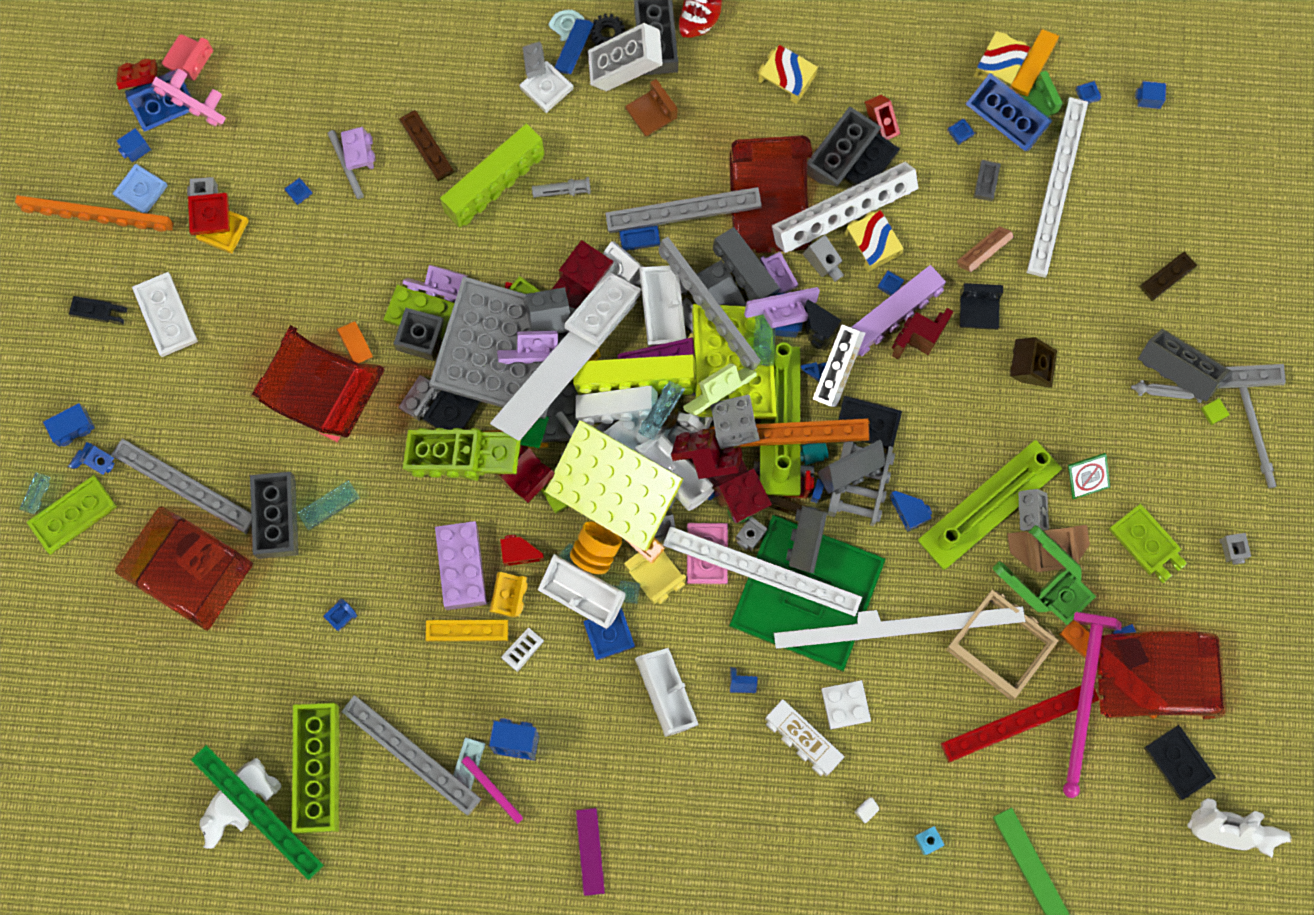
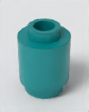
[800,443,828,465]

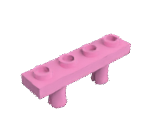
[151,69,226,127]

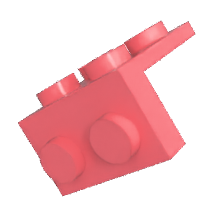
[162,35,213,81]

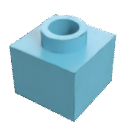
[914,826,945,855]

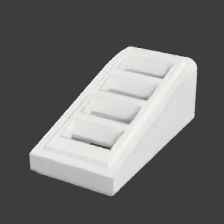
[501,627,544,672]

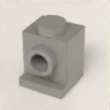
[187,177,218,196]
[736,517,767,551]
[1220,533,1251,565]

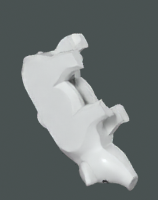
[199,758,281,848]
[1187,799,1291,858]

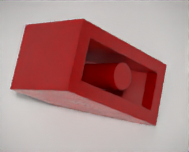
[865,94,900,140]
[500,535,545,567]

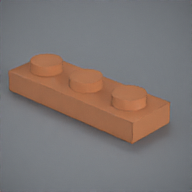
[957,226,1014,272]

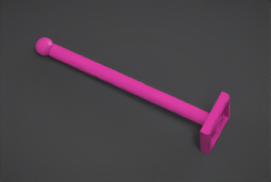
[1063,612,1122,798]

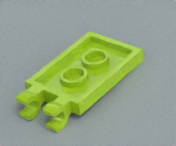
[1109,504,1187,583]

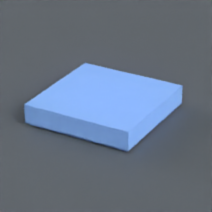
[113,164,168,214]

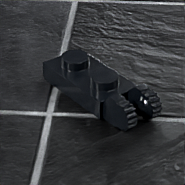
[68,296,128,325]

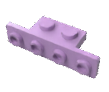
[402,265,468,302]
[744,287,820,328]
[497,331,558,364]

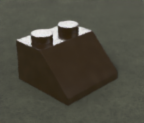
[1010,337,1057,388]

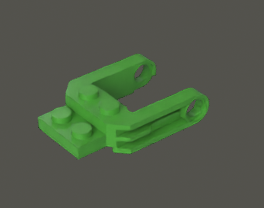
[992,524,1096,625]

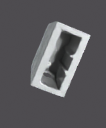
[803,235,844,282]

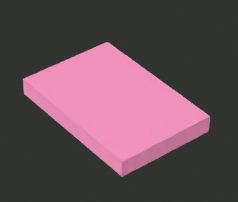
[687,523,728,584]

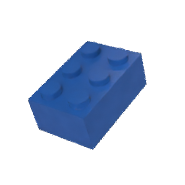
[489,718,539,761]

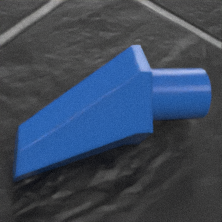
[68,442,93,469]

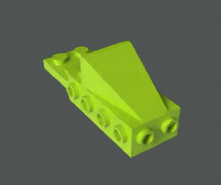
[402,428,521,481]

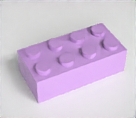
[435,521,487,610]

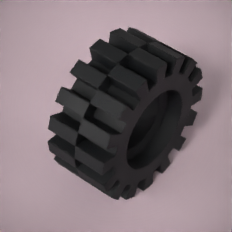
[591,13,625,46]

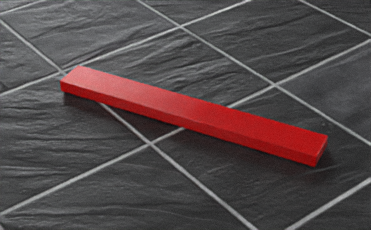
[940,685,1100,763]

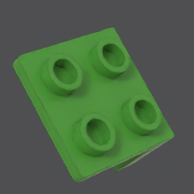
[1020,71,1063,116]

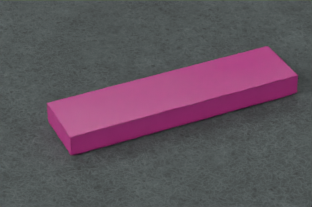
[461,756,523,824]

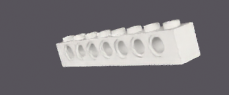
[772,162,919,253]

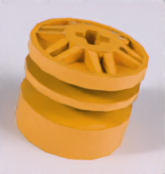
[570,521,622,575]

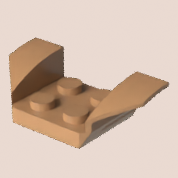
[1007,525,1090,572]

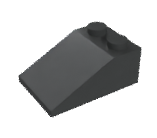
[696,260,746,307]

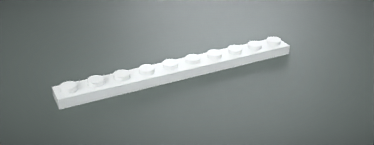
[1026,97,1088,278]
[663,527,862,616]

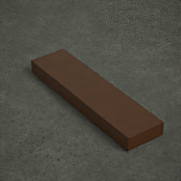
[399,110,454,182]

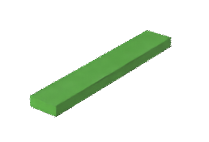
[992,807,1070,915]

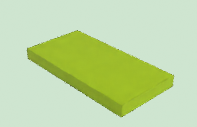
[26,475,117,555]

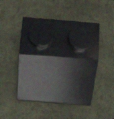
[804,299,841,351]

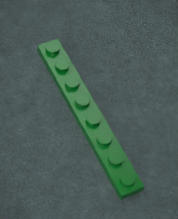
[190,744,324,881]

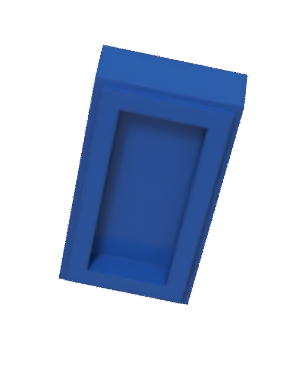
[619,226,660,251]

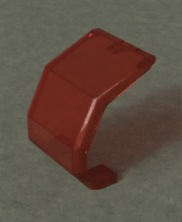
[729,135,812,253]
[251,325,384,438]
[115,506,253,631]
[1097,631,1227,720]

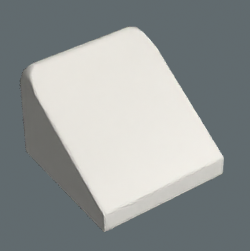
[855,797,879,823]

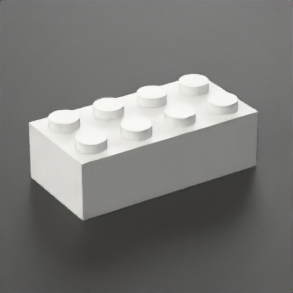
[588,23,662,91]

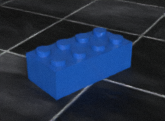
[966,73,1053,151]

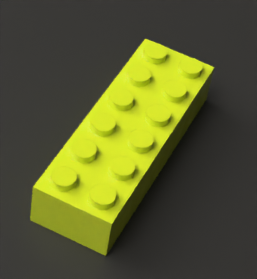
[573,355,696,396]

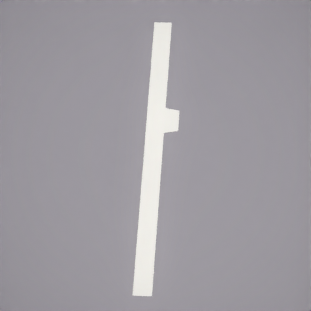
[774,607,1025,649]

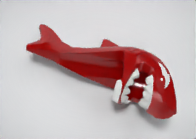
[679,0,722,38]

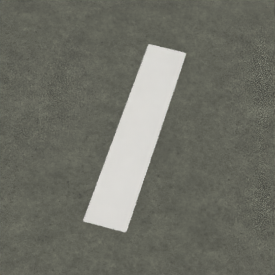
[490,301,637,441]

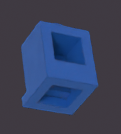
[79,444,115,475]

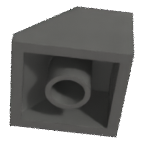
[524,288,570,335]
[393,308,444,361]

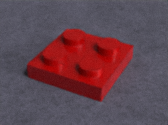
[116,59,158,90]
[188,192,230,235]

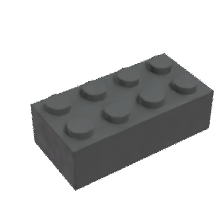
[634,0,678,75]
[250,472,299,559]

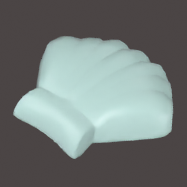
[549,10,584,41]

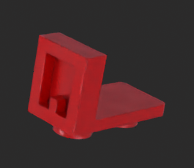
[783,470,814,499]

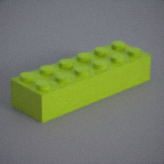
[440,123,545,228]
[292,703,339,833]

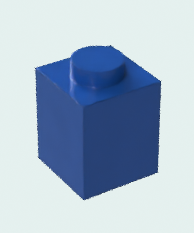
[1135,81,1166,109]
[117,128,151,163]

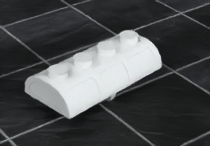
[639,266,686,347]
[634,435,714,511]
[538,554,625,629]
[635,648,699,737]

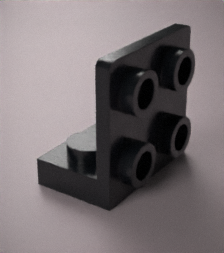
[959,283,1003,330]

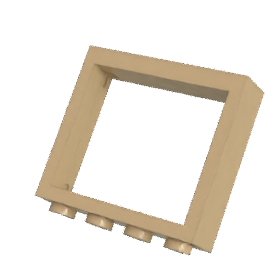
[945,590,1059,701]

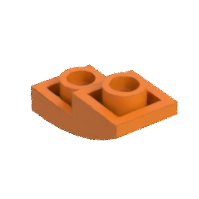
[337,321,373,365]

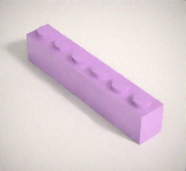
[852,265,946,357]

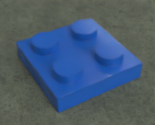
[583,608,635,661]

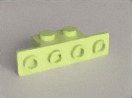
[683,363,757,415]

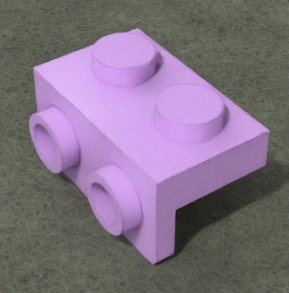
[341,127,375,170]
[760,252,798,293]

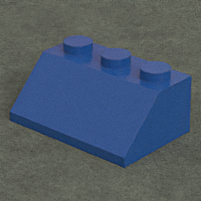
[125,69,191,132]

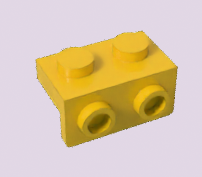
[489,572,528,617]

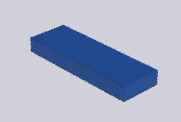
[554,18,594,75]

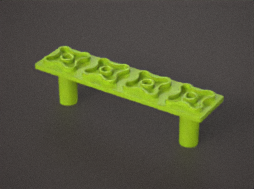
[760,342,800,496]
[918,440,1062,570]

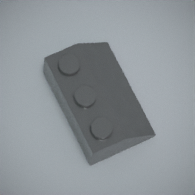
[817,439,886,494]
[786,505,827,573]

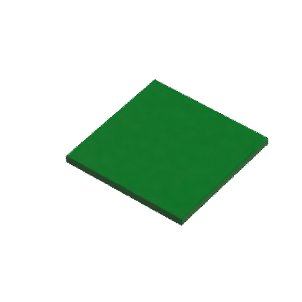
[729,515,886,672]

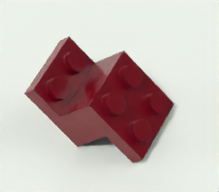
[551,240,613,309]
[892,308,954,360]
[671,429,743,479]
[495,445,555,503]
[707,459,772,523]

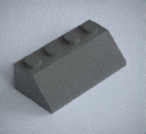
[804,106,881,186]
[713,227,780,301]
[1138,329,1230,402]

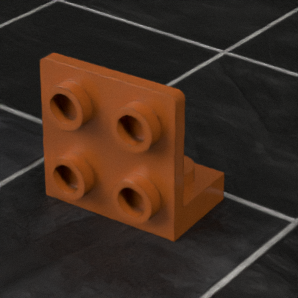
[626,79,678,137]

